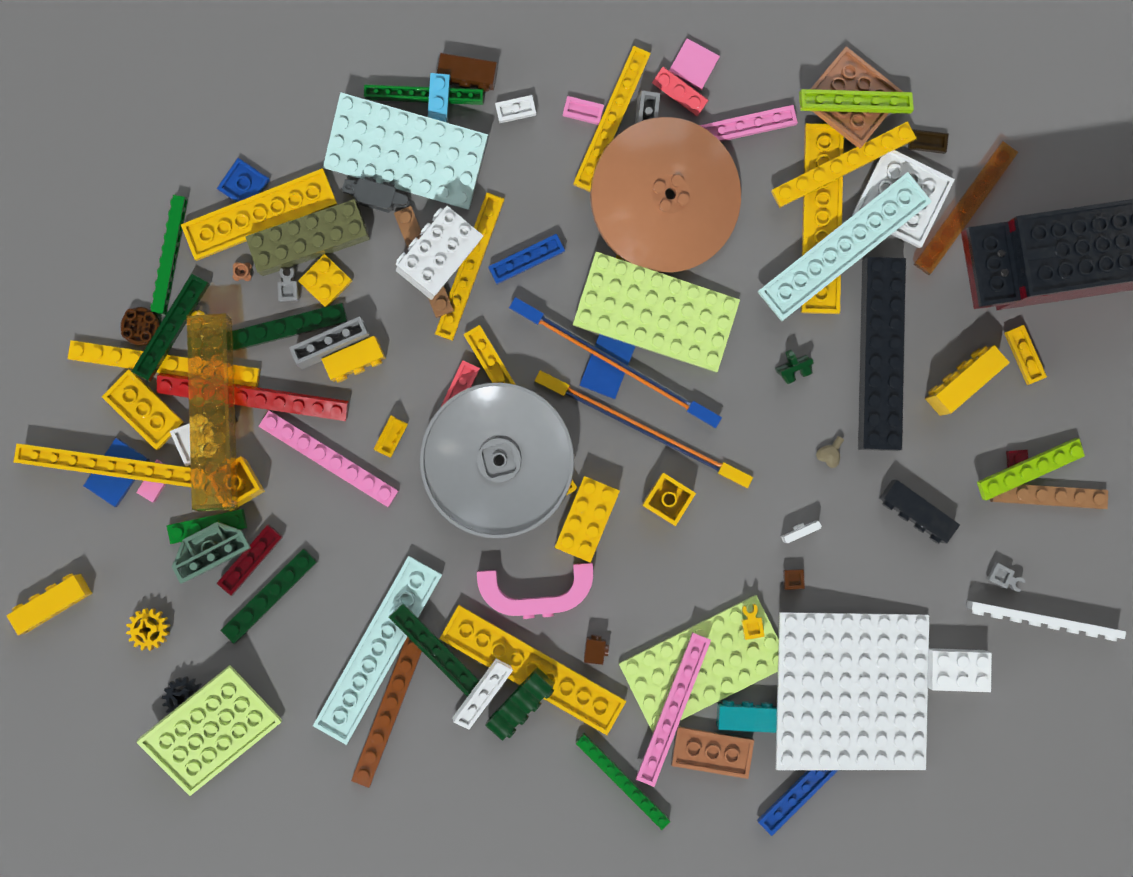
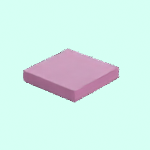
[669,39,720,91]

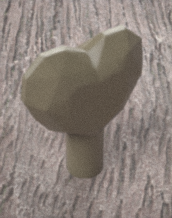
[816,436,844,468]

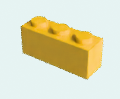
[321,336,386,383]

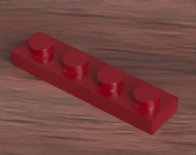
[217,525,283,596]

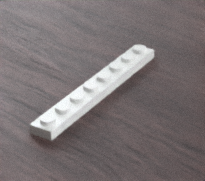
[966,600,1126,641]

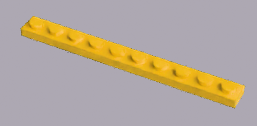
[463,325,578,496]
[67,340,261,387]
[14,443,210,489]

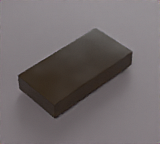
[907,129,949,154]

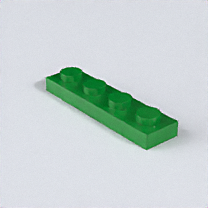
[166,509,247,544]

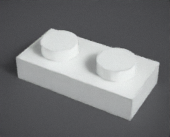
[495,95,536,123]

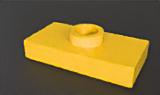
[374,415,408,458]

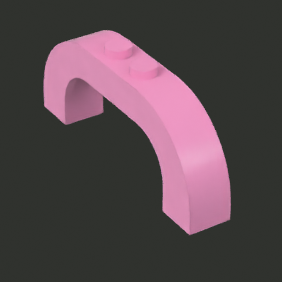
[477,562,593,619]

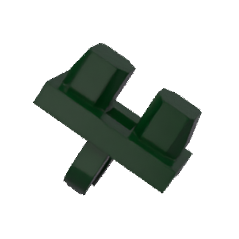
[775,350,814,384]

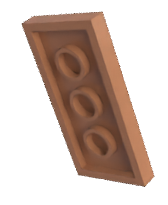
[671,726,754,779]

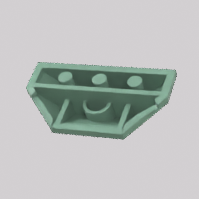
[172,522,251,584]

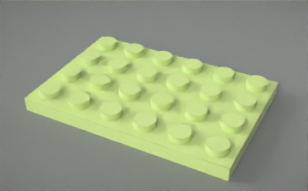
[136,665,282,796]

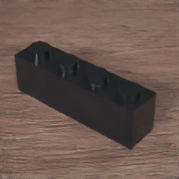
[879,480,960,544]

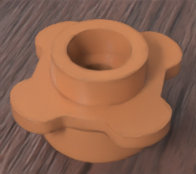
[232,262,252,281]

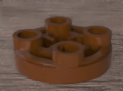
[121,307,160,346]

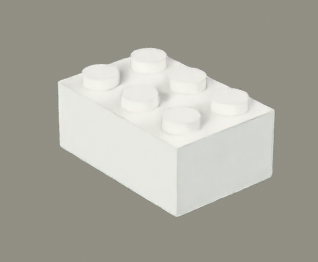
[927,648,992,692]

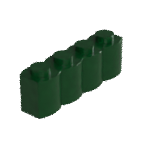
[485,667,555,741]

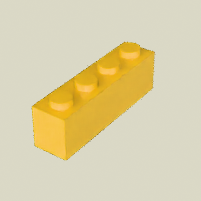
[6,573,92,635]

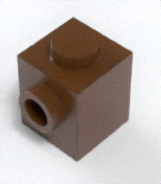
[584,635,609,665]

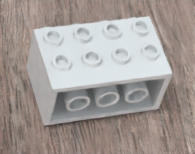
[396,206,483,300]

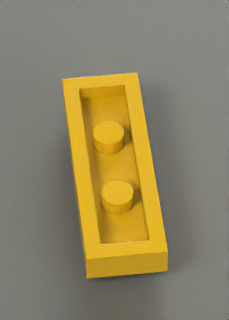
[1004,325,1047,385]

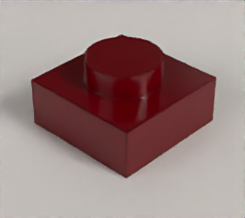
[1006,449,1029,468]

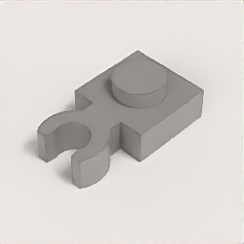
[277,268,299,302]
[987,562,1025,592]

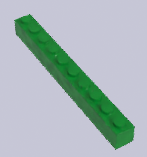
[364,85,484,105]
[150,195,188,315]
[576,733,670,830]

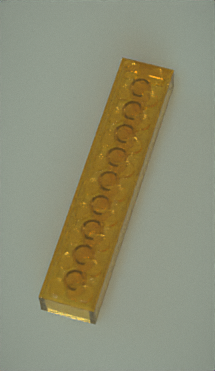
[187,313,238,512]

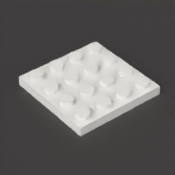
[852,150,955,248]

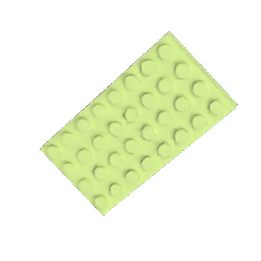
[572,252,740,372]
[619,595,779,732]

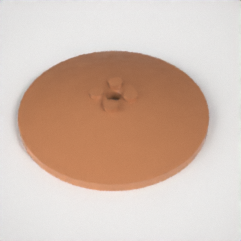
[590,117,741,273]

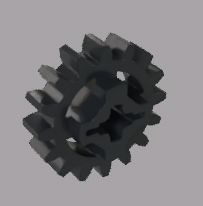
[162,676,202,713]

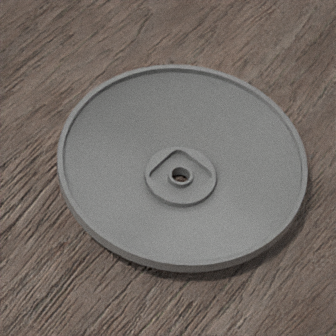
[420,383,575,538]

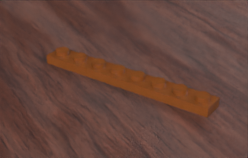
[351,637,422,788]

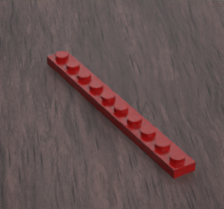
[157,373,349,421]

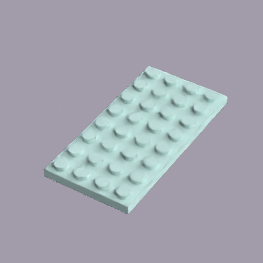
[323,92,489,210]

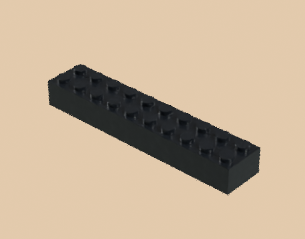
[858,257,906,451]

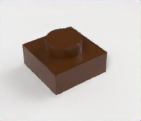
[783,569,805,590]

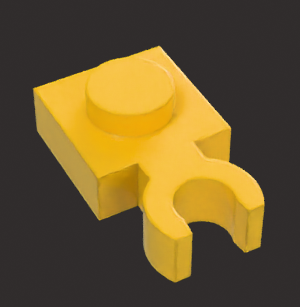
[741,604,765,640]

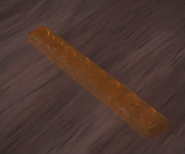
[913,141,1018,275]

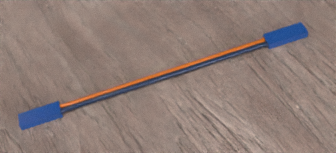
[509,297,722,428]

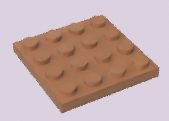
[811,46,903,148]

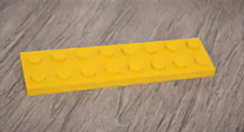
[181,168,338,261]

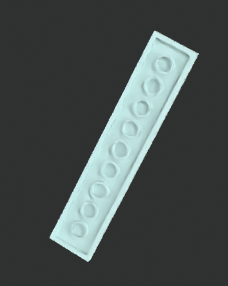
[758,172,932,322]
[313,556,443,745]

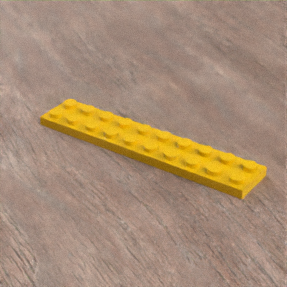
[800,123,844,314]
[439,605,626,735]

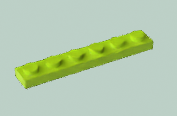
[799,89,914,114]
[977,438,1085,501]

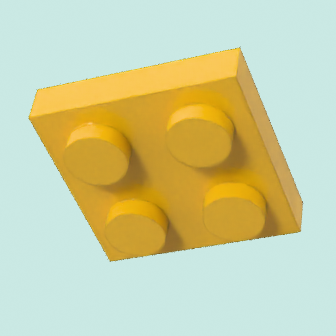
[298,254,352,307]

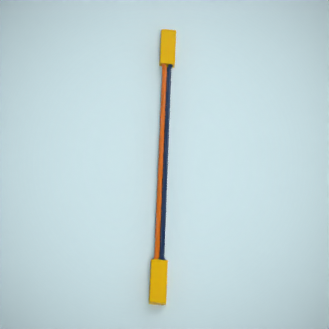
[534,370,753,488]

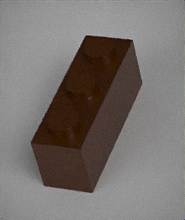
[437,53,498,92]

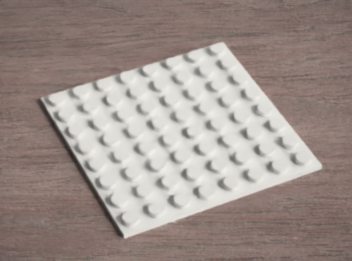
[776,612,929,770]

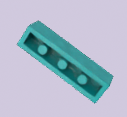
[716,700,777,733]

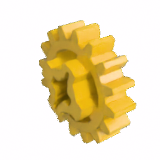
[126,608,170,651]

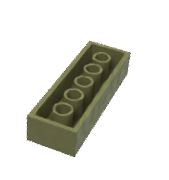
[245,199,370,276]

